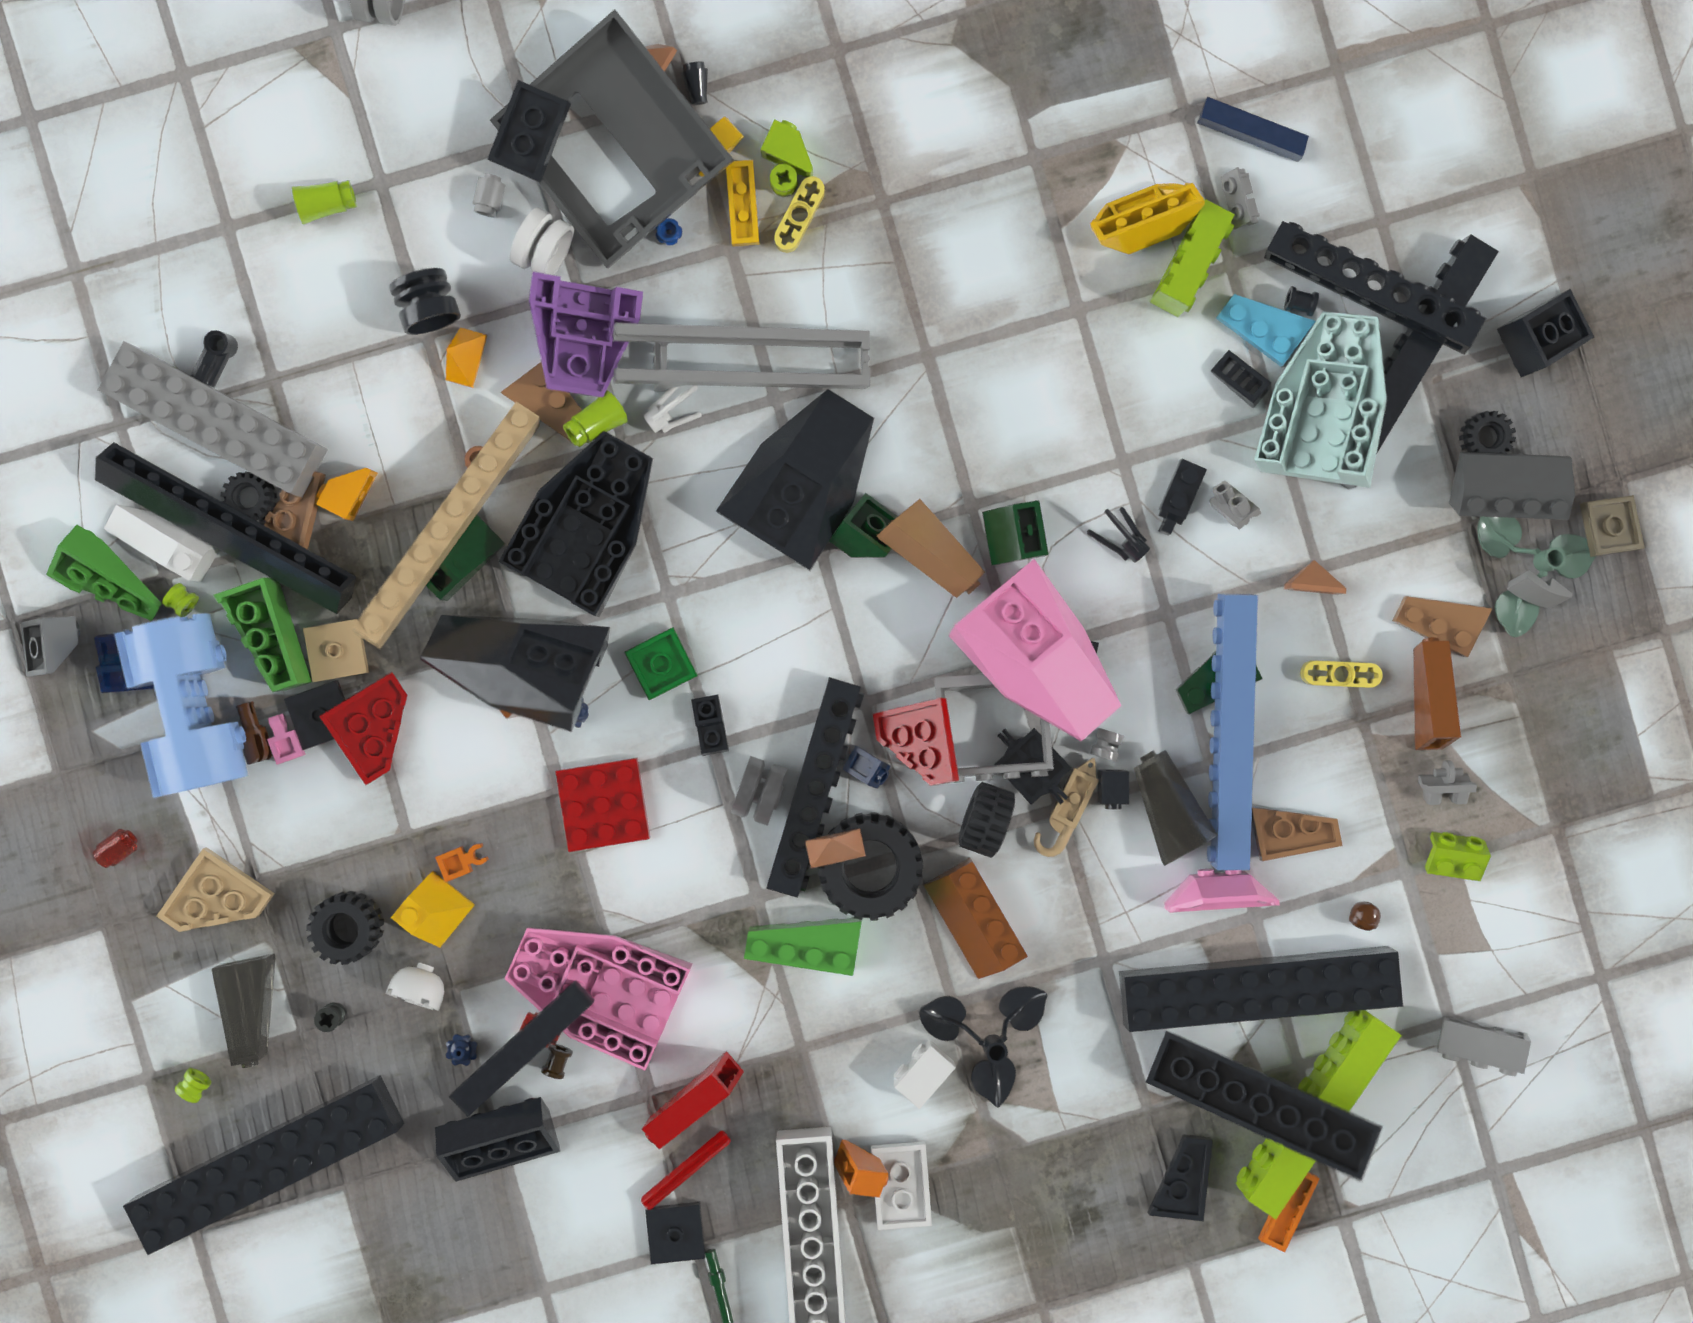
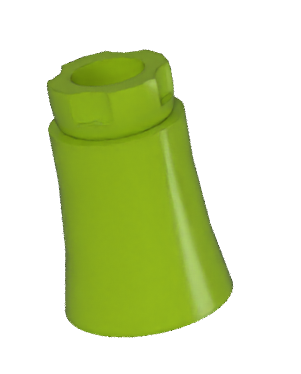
[292,180,357,225]
[563,390,628,447]

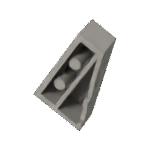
[1437,1016,1531,1076]

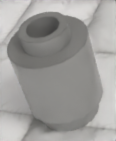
[472,173,506,218]

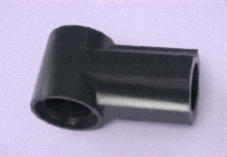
[190,330,238,387]

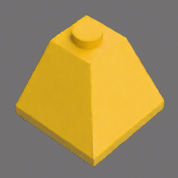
[391,871,475,948]

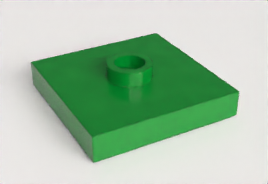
[624,627,698,701]

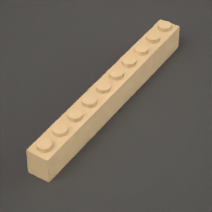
[353,402,540,649]

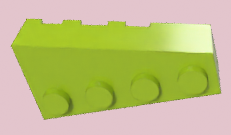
[1150,199,1235,317]

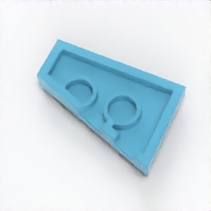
[1216,294,1316,367]

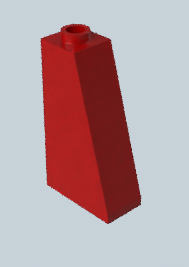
[642,1051,744,1150]

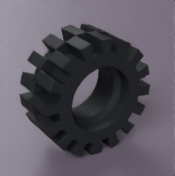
[1459,411,1516,454]
[220,472,277,522]

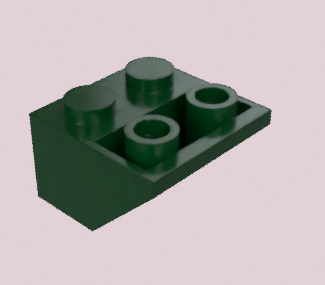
[982,500,1049,566]

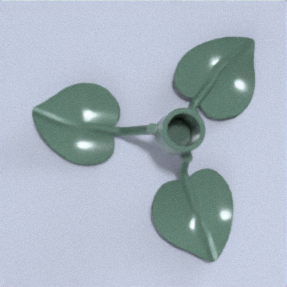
[1477,517,1595,637]

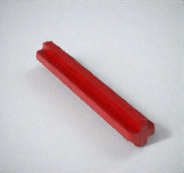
[641,1130,731,1210]

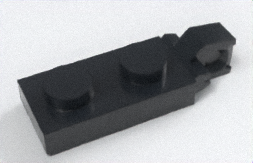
[1158,459,1207,535]

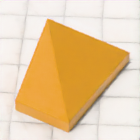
[446,327,488,388]

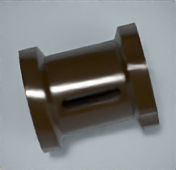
[541,1044,573,1079]

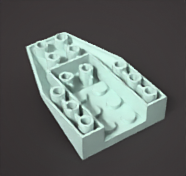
[1254,312,1387,488]

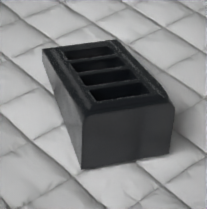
[1211,350,1272,408]

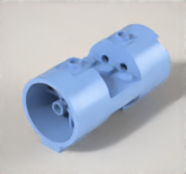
[114,613,248,798]

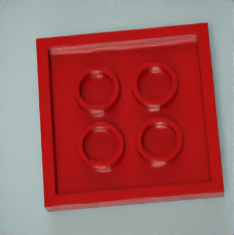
[555,758,651,852]

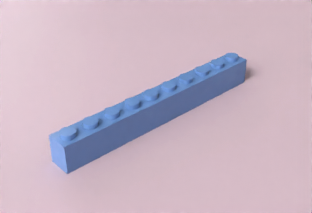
[1207,594,1258,870]

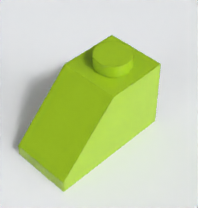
[760,119,813,178]

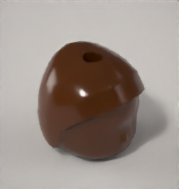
[1349,901,1381,931]

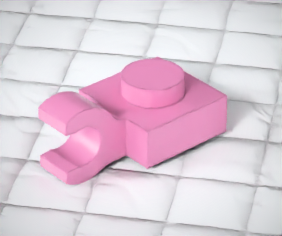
[267,713,306,765]

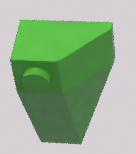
[46,525,162,621]

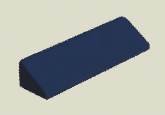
[1197,96,1309,162]

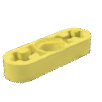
[774,176,825,253]
[1300,661,1383,688]

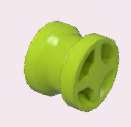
[770,164,798,197]
[162,583,199,618]
[175,1068,211,1103]

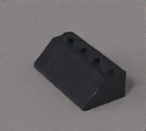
[435,1097,560,1182]

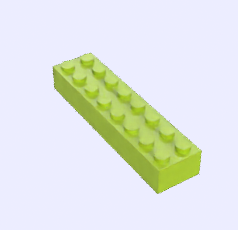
[1235,1010,1402,1219]

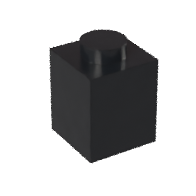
[1098,770,1129,810]

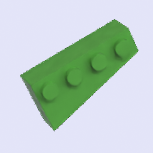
[744,917,862,976]

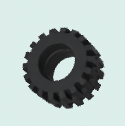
[959,782,1015,858]
[306,891,384,965]

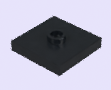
[284,680,345,750]
[645,1202,706,1264]

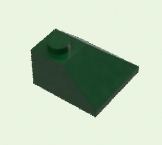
[829,493,898,558]

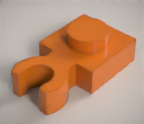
[435,843,489,883]

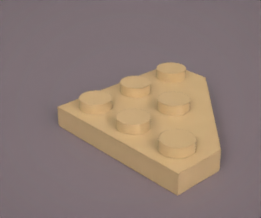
[156,847,275,932]

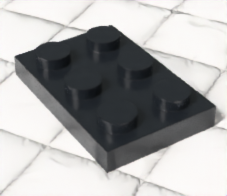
[487,80,571,183]

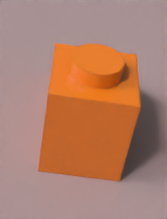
[834,1140,888,1198]

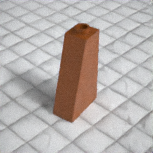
[1413,637,1461,750]

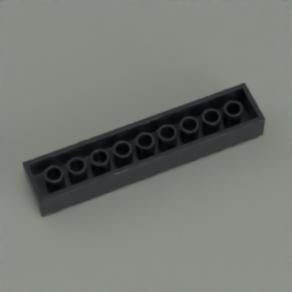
[1119,946,1403,1032]
[123,1075,405,1255]

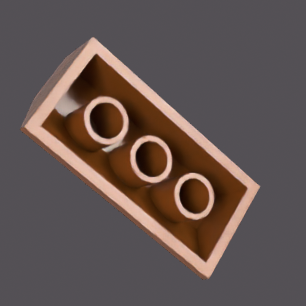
[923,858,1028,979]

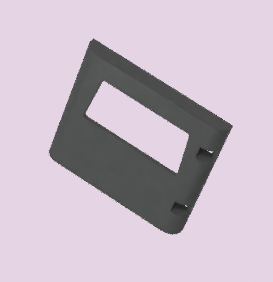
[490,9,735,269]

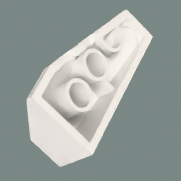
[104,505,220,582]

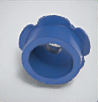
[656,218,683,246]

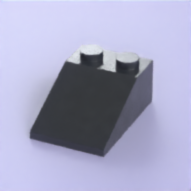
[1497,289,1594,378]

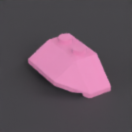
[1164,869,1280,913]

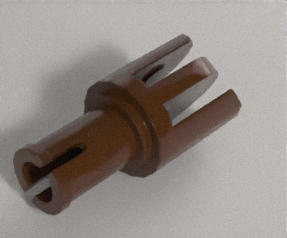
[236,701,274,765]

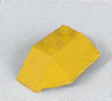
[1090,183,1205,254]

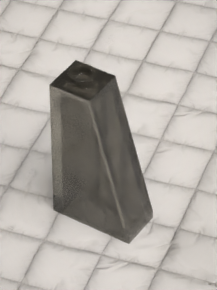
[1133,750,1218,866]
[211,953,276,1068]

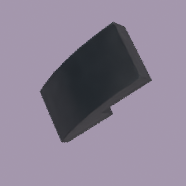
[691,694,729,756]

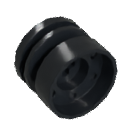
[389,268,461,335]

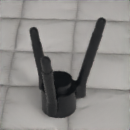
[1087,507,1150,563]

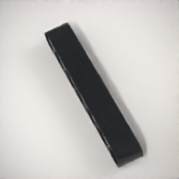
[449,980,595,1117]

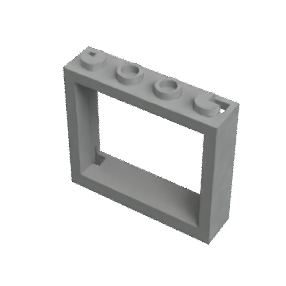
[935,674,1053,783]

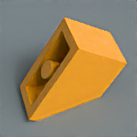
[316,468,378,521]

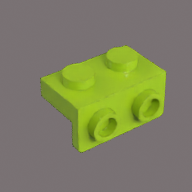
[1425,832,1491,882]

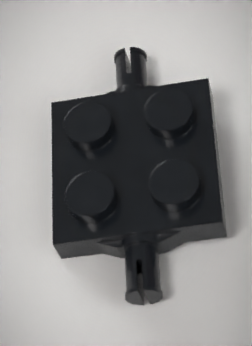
[994,728,1072,805]

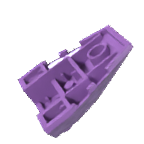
[529,272,643,397]

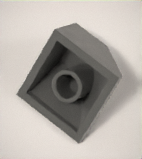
[20,616,80,677]

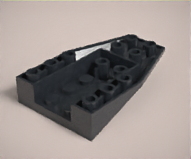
[716,389,874,571]
[498,431,653,617]
[420,615,610,732]

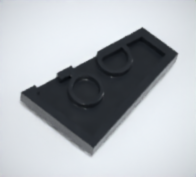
[1148,1134,1213,1222]

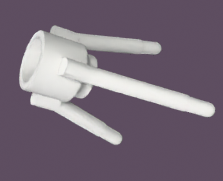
[643,385,702,433]

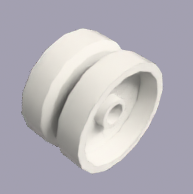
[510,207,574,275]

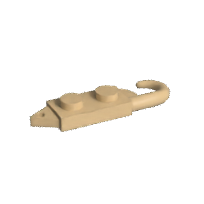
[1034,758,1099,857]

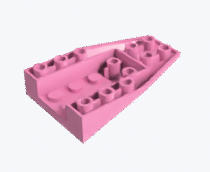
[949,559,1122,742]
[505,927,692,1071]

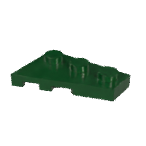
[1175,650,1263,714]

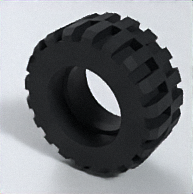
[818,812,924,921]

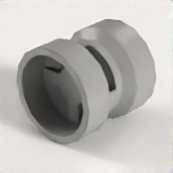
[1090,728,1125,762]

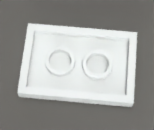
[871,1141,932,1230]

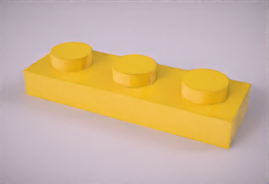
[726,160,760,247]

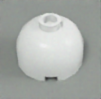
[386,963,444,1011]

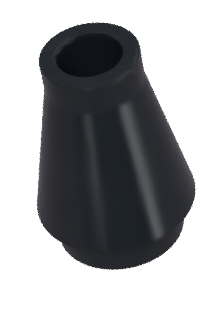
[681,62,708,105]

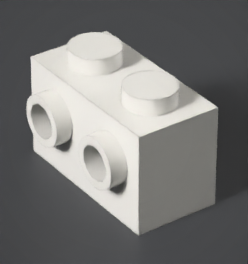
[894,1040,956,1109]

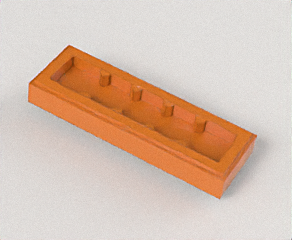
[1258,1172,1320,1252]

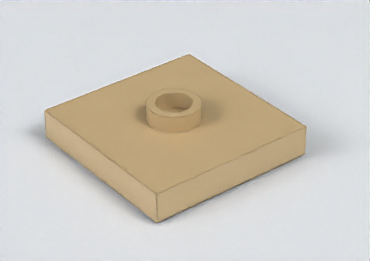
[303,619,369,682]

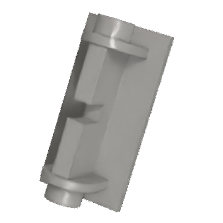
[1220,167,1260,230]

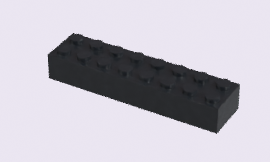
[1145,1031,1383,1182]

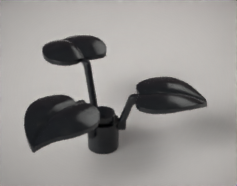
[919,986,1048,1108]

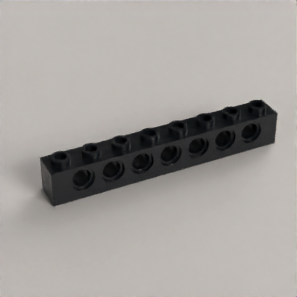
[1264,221,1486,355]
[766,677,864,898]

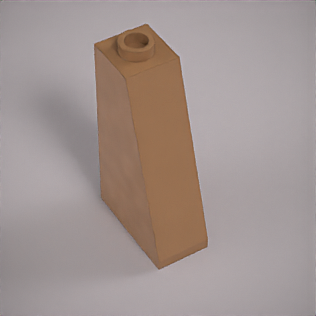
[877,499,985,598]

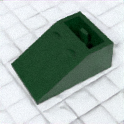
[426,515,506,601]

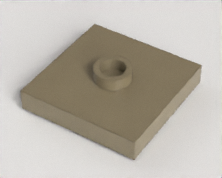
[1580,495,1645,557]

